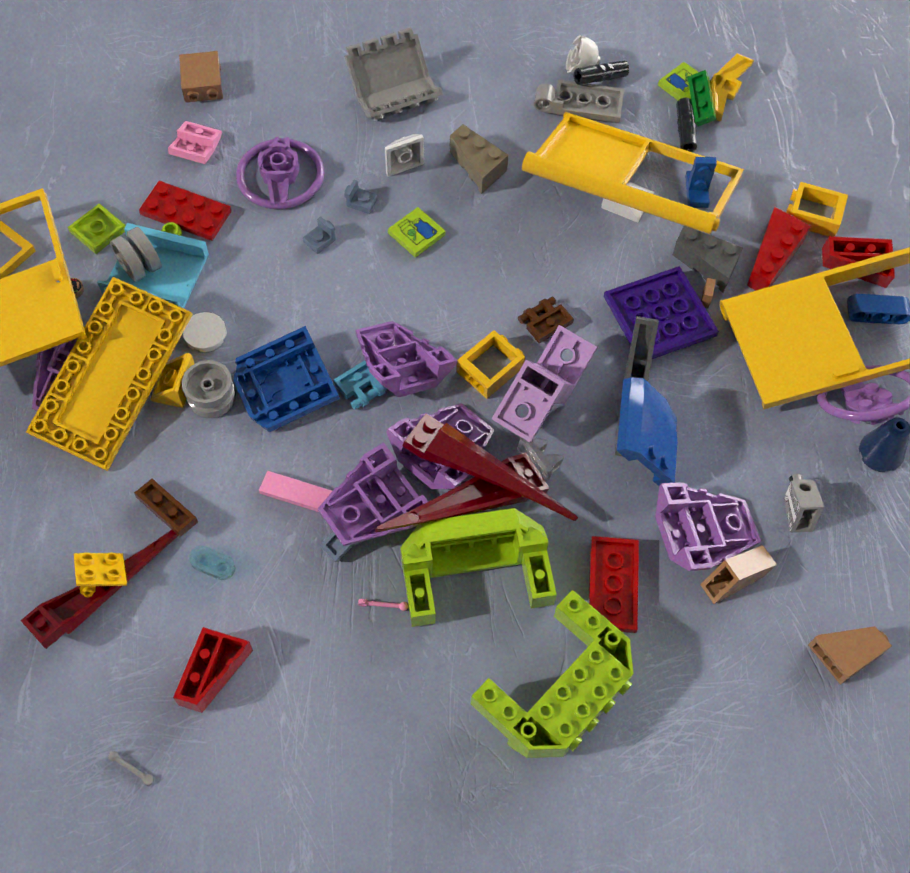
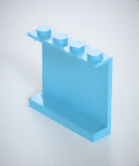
[97,223,209,309]

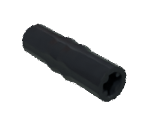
[573,60,630,85]
[676,97,697,152]

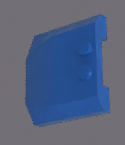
[233,326,340,432]
[617,377,678,486]

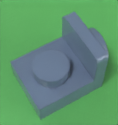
[344,180,377,214]
[303,216,336,254]
[320,531,361,562]

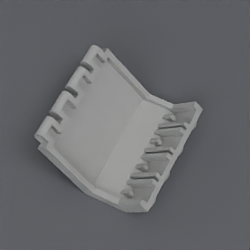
[344,27,443,120]

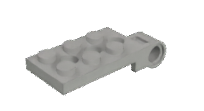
[534,80,625,123]

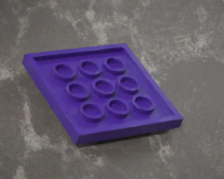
[603,266,719,359]

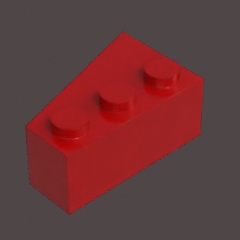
[822,236,895,288]
[173,627,253,713]

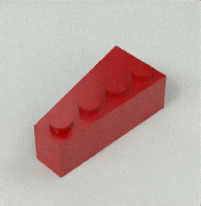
[747,206,811,291]

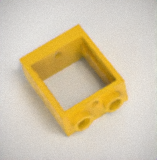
[786,182,848,237]
[456,330,525,399]

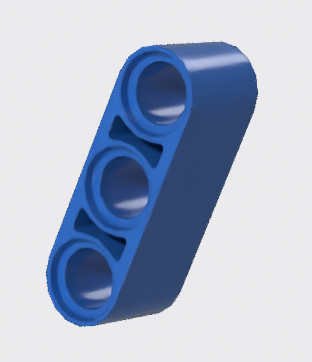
[847,294,910,325]

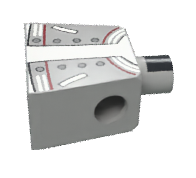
[784,474,824,532]

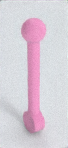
[358,599,408,611]

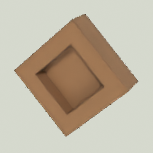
[701,278,716,308]

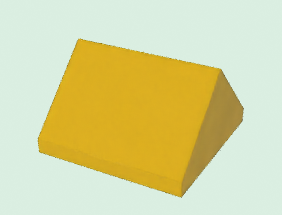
[150,353,195,408]

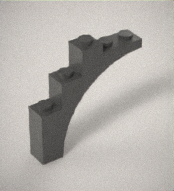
[615,316,659,456]

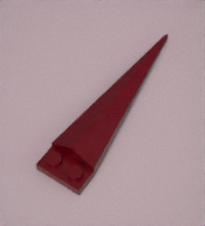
[402,413,578,521]
[375,452,549,532]
[20,530,178,649]

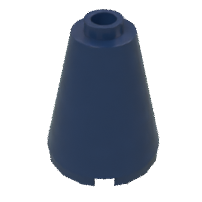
[859,417,910,472]

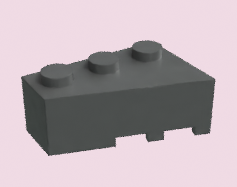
[673,226,743,293]

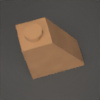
[700,545,777,604]
[808,626,892,685]

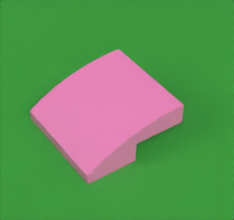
[168,121,222,164]

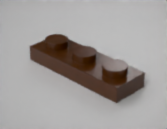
[134,479,198,537]

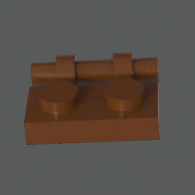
[518,296,574,344]

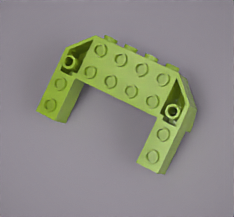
[400,508,557,627]
[471,590,633,758]

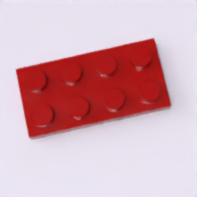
[139,181,232,241]
[589,536,639,633]

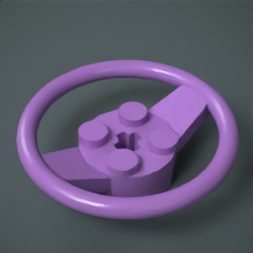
[236,137,324,209]
[817,365,910,425]

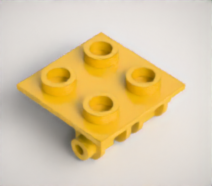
[73,552,127,597]

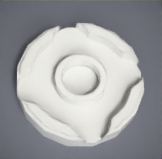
[183,312,227,352]

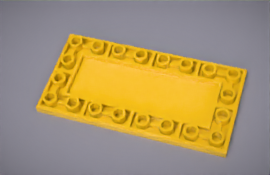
[26,277,193,471]

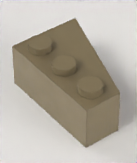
[450,124,508,194]

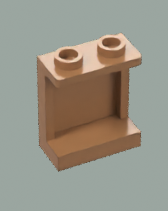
[179,51,223,102]

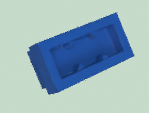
[685,157,717,208]

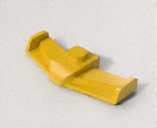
[710,53,754,121]

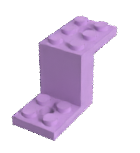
[492,325,598,443]

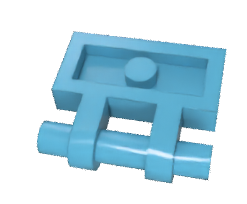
[334,360,387,410]

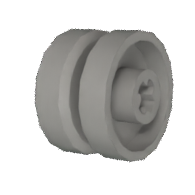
[110,227,162,282]
[182,360,236,418]

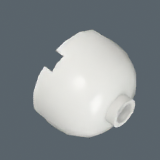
[566,35,600,75]

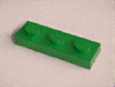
[687,70,717,127]

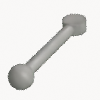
[108,751,154,786]

